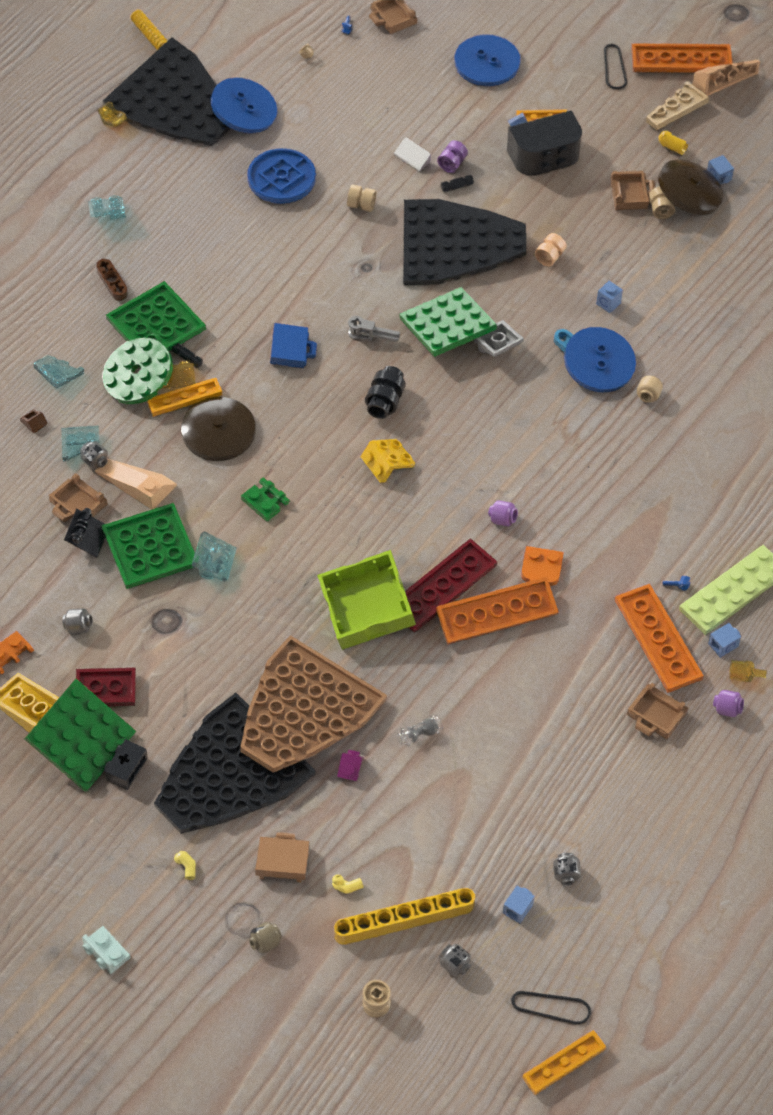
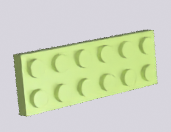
[679,545,773,635]

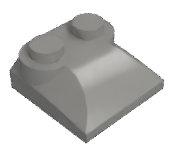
[474,320,524,357]

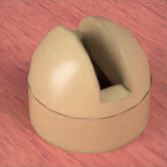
[299,44,314,59]

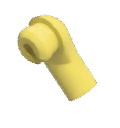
[174,851,196,880]
[332,874,363,894]

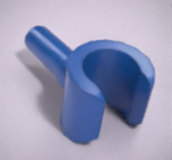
[342,15,352,34]
[663,576,690,591]

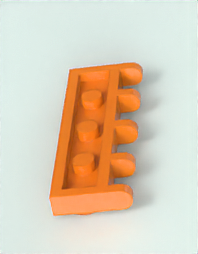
[0,631,34,675]

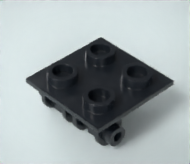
[64,508,105,558]

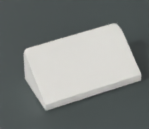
[394,138,431,172]

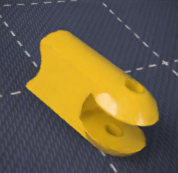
[658,131,688,155]

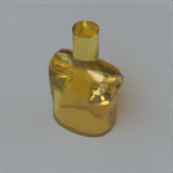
[729,660,767,682]

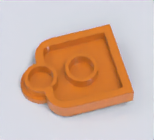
[521,546,564,586]

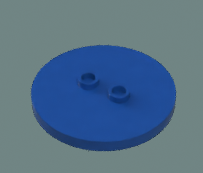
[454,34,520,86]
[211,77,277,133]
[247,148,316,204]
[564,327,636,393]

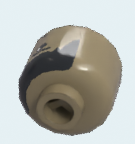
[249,922,282,953]

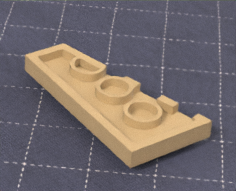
[646,81,709,130]

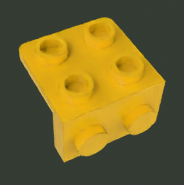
[360,439,415,483]

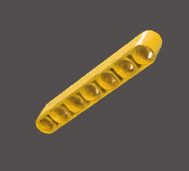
[334,888,475,945]

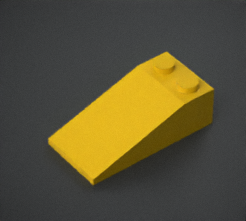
[0,673,59,732]

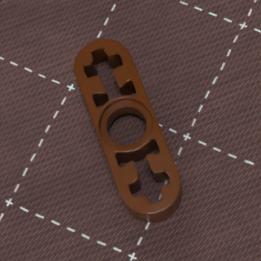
[96,259,128,301]

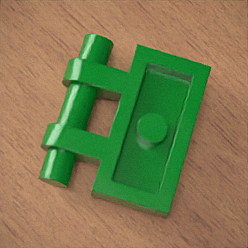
[241,477,290,522]

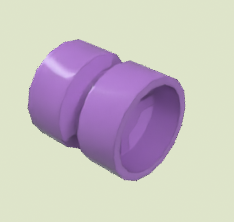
[437,140,468,173]

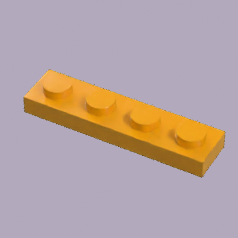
[147,378,222,417]
[522,1030,606,1095]

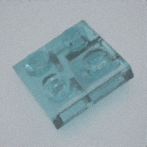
[88,195,126,220]
[192,531,237,582]

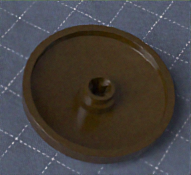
[658,159,723,215]
[181,397,256,461]

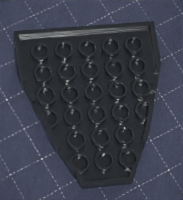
[103,37,231,146]
[403,199,527,285]
[154,692,316,834]

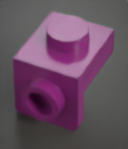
[337,749,364,781]

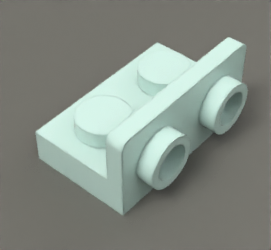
[82,926,130,974]

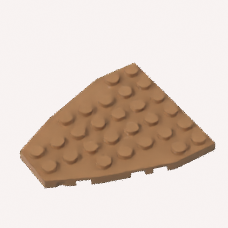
[240,635,387,772]

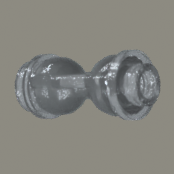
[397,715,443,747]

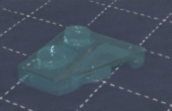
[34,355,84,389]
[61,425,100,462]

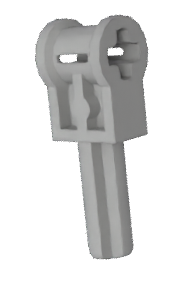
[348,316,400,341]

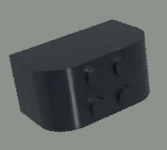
[507,110,582,176]

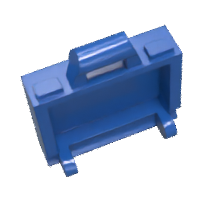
[270,323,317,368]

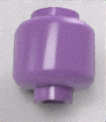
[488,500,518,527]
[713,690,744,717]

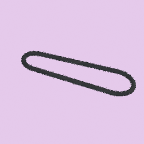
[604,44,627,89]
[511,991,591,1024]

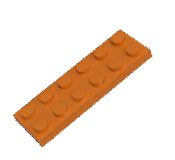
[631,43,733,72]
[436,577,559,645]
[615,584,704,693]

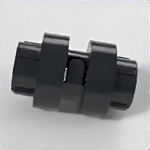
[365,366,406,419]

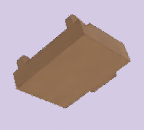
[369,0,417,34]
[610,171,656,210]
[49,473,108,522]
[627,683,689,739]
[255,832,310,883]

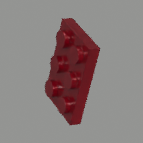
[76,667,136,707]

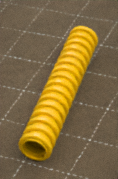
[130,9,167,50]

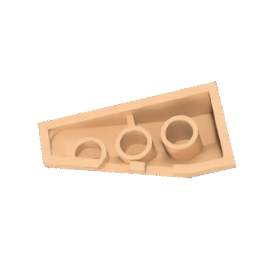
[692,60,760,96]
[95,459,177,510]

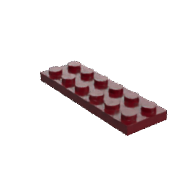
[405,538,497,633]

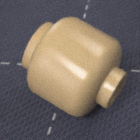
[637,375,663,403]

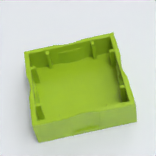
[317,550,416,650]

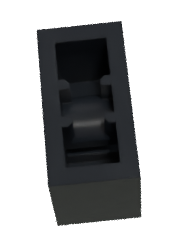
[104,739,148,790]

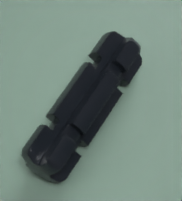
[441,175,474,192]
[172,343,203,368]

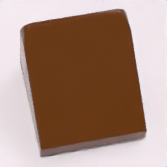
[20,409,48,433]

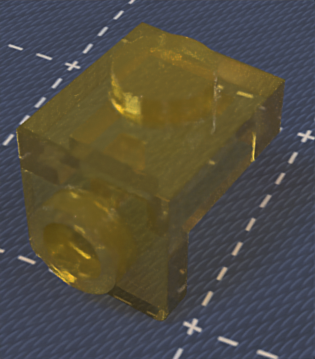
[97,102,127,127]

